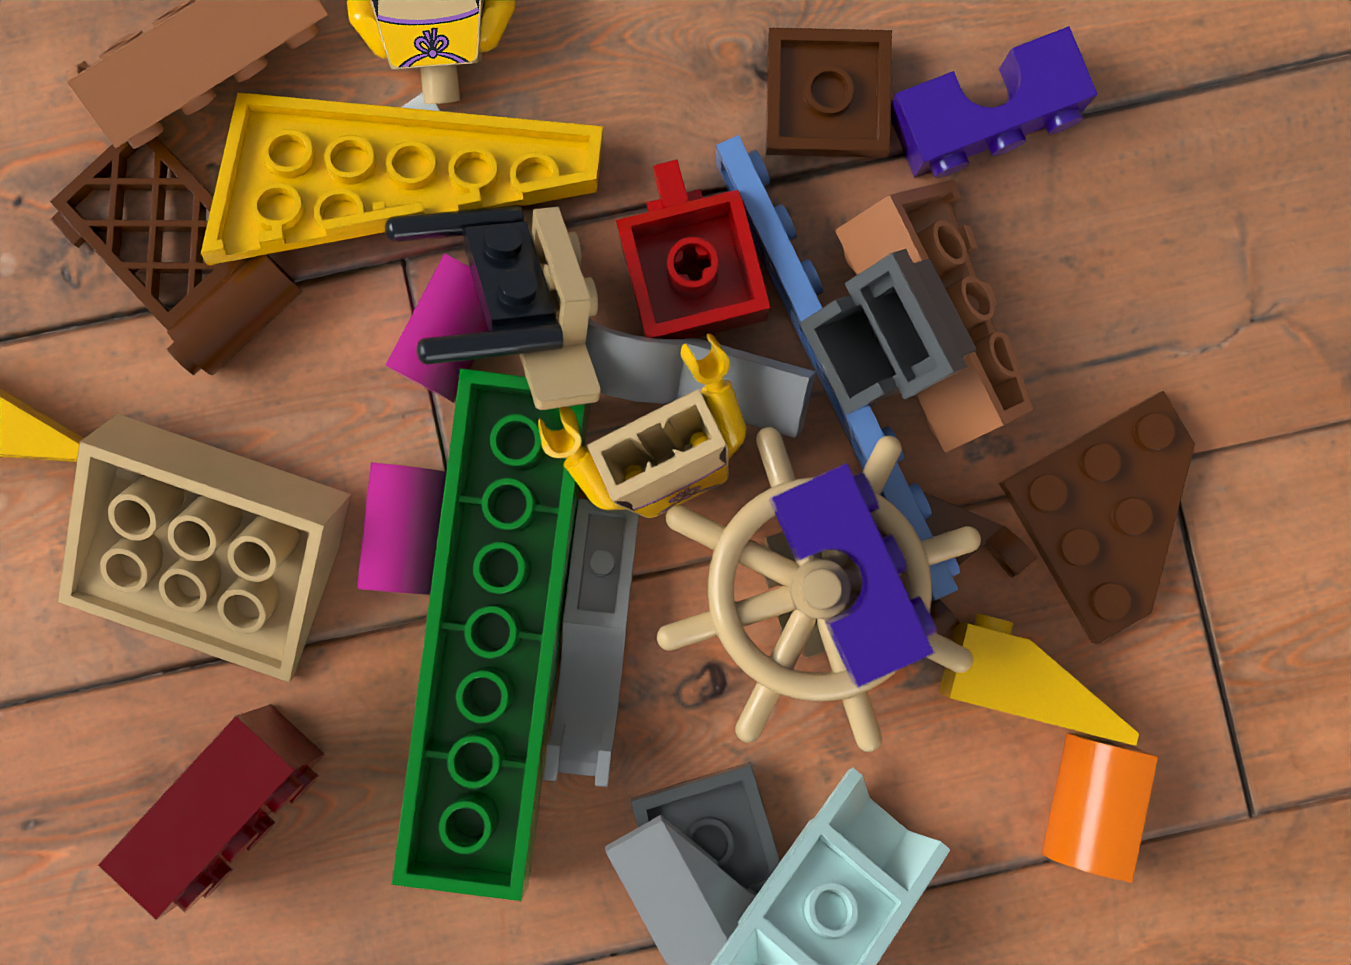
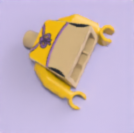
[346,0,516,104]
[538,334,746,519]

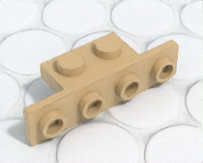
[519,207,601,410]

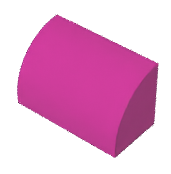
[385,253,488,402]
[357,462,446,595]

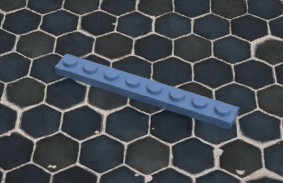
[716,135,960,601]

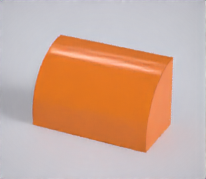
[1042,733,1158,883]

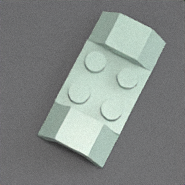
[711,767,950,965]

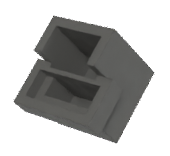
[799,249,977,415]

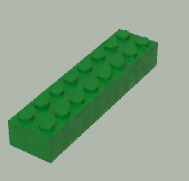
[392,369,591,901]

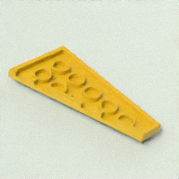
[201,92,603,266]

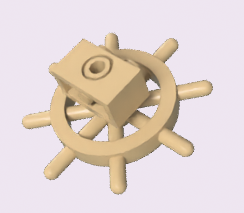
[657,427,981,752]

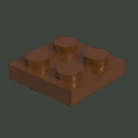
[765,27,892,158]

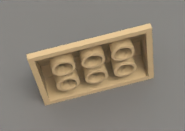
[58,414,351,682]

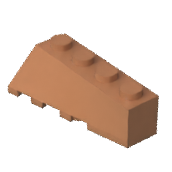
[66,0,328,149]
[835,179,1034,453]

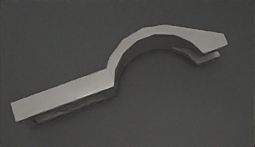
[585,318,816,438]
[543,498,639,787]

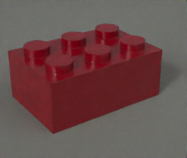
[98,704,324,920]

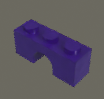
[891,26,1098,179]
[769,463,937,688]

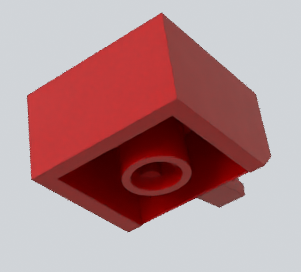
[616,159,771,340]

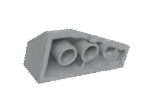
[605,815,757,965]

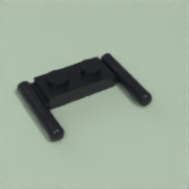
[385,205,563,365]

